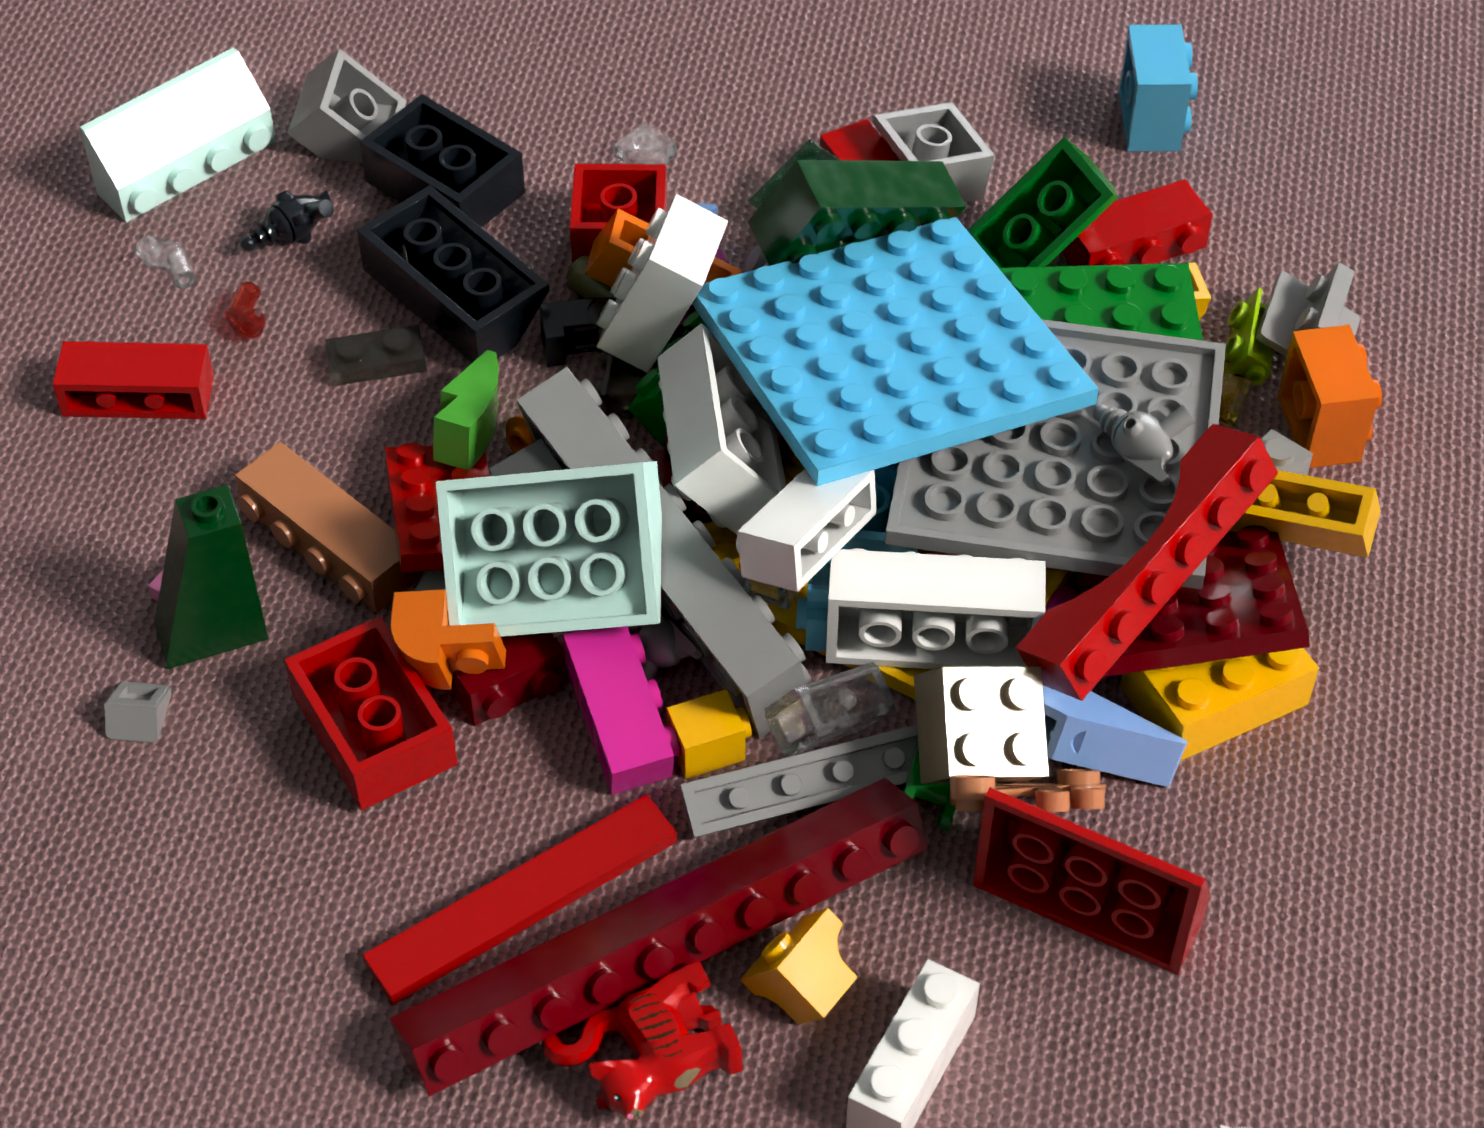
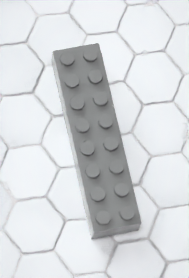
[517,367,811,739]

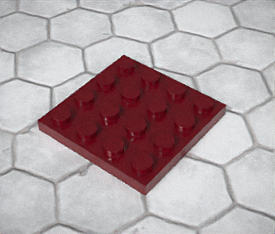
[1075,525,1310,677]

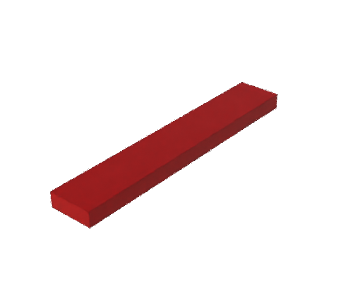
[362,794,677,1006]

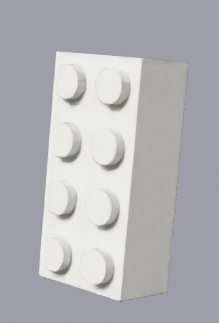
[657,323,786,535]
[826,548,1046,669]

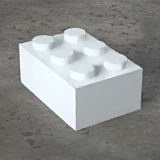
[596,194,728,373]

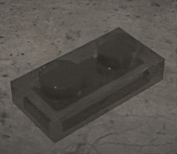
[324,325,427,386]

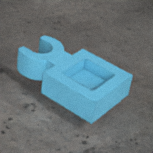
[796,563,831,652]

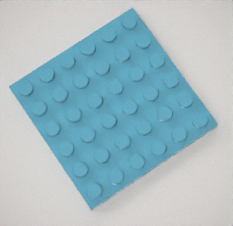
[692,217,1099,486]

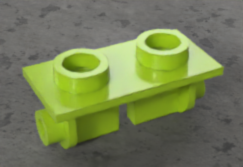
[1223,287,1273,385]

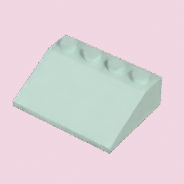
[436,461,662,637]

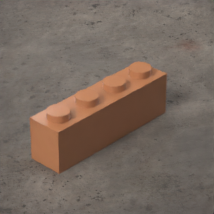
[235,441,421,614]

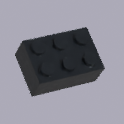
[359,94,525,227]

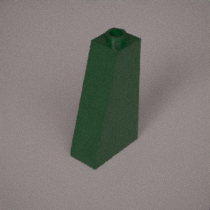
[154,484,269,669]

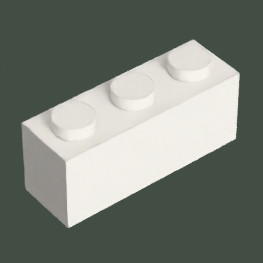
[736,469,877,592]
[846,959,980,1128]

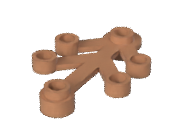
[950,769,1106,812]

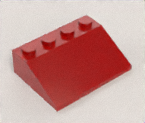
[973,787,1211,975]

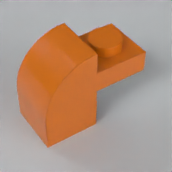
[391,589,506,690]

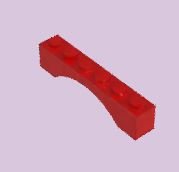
[1015,423,1278,701]

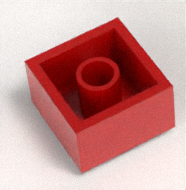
[570,163,667,263]

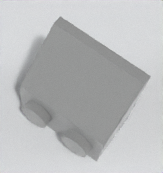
[287,48,407,163]
[872,102,995,202]

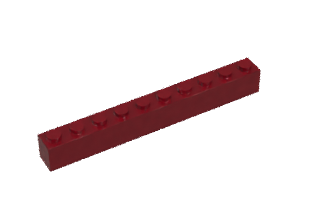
[389,778,928,1097]

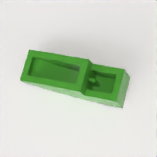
[433,350,499,471]

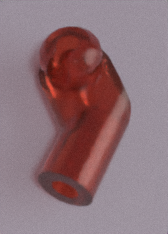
[224,281,266,340]

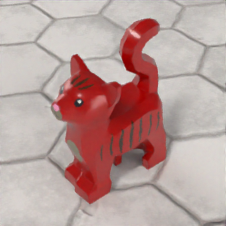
[541,961,743,1121]

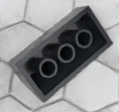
[357,185,550,363]

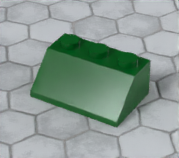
[967,136,1118,268]

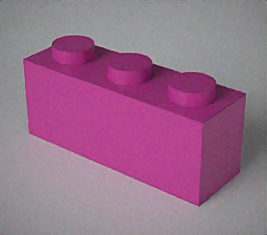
[563,626,680,795]

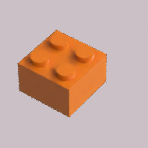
[1277,325,1382,468]

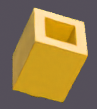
[666,689,752,779]

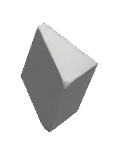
[104,681,172,743]

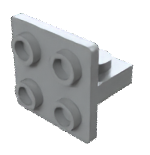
[1256,262,1360,357]

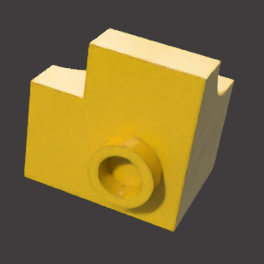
[740,908,857,1025]

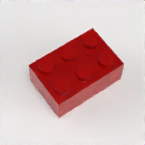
[284,616,458,811]

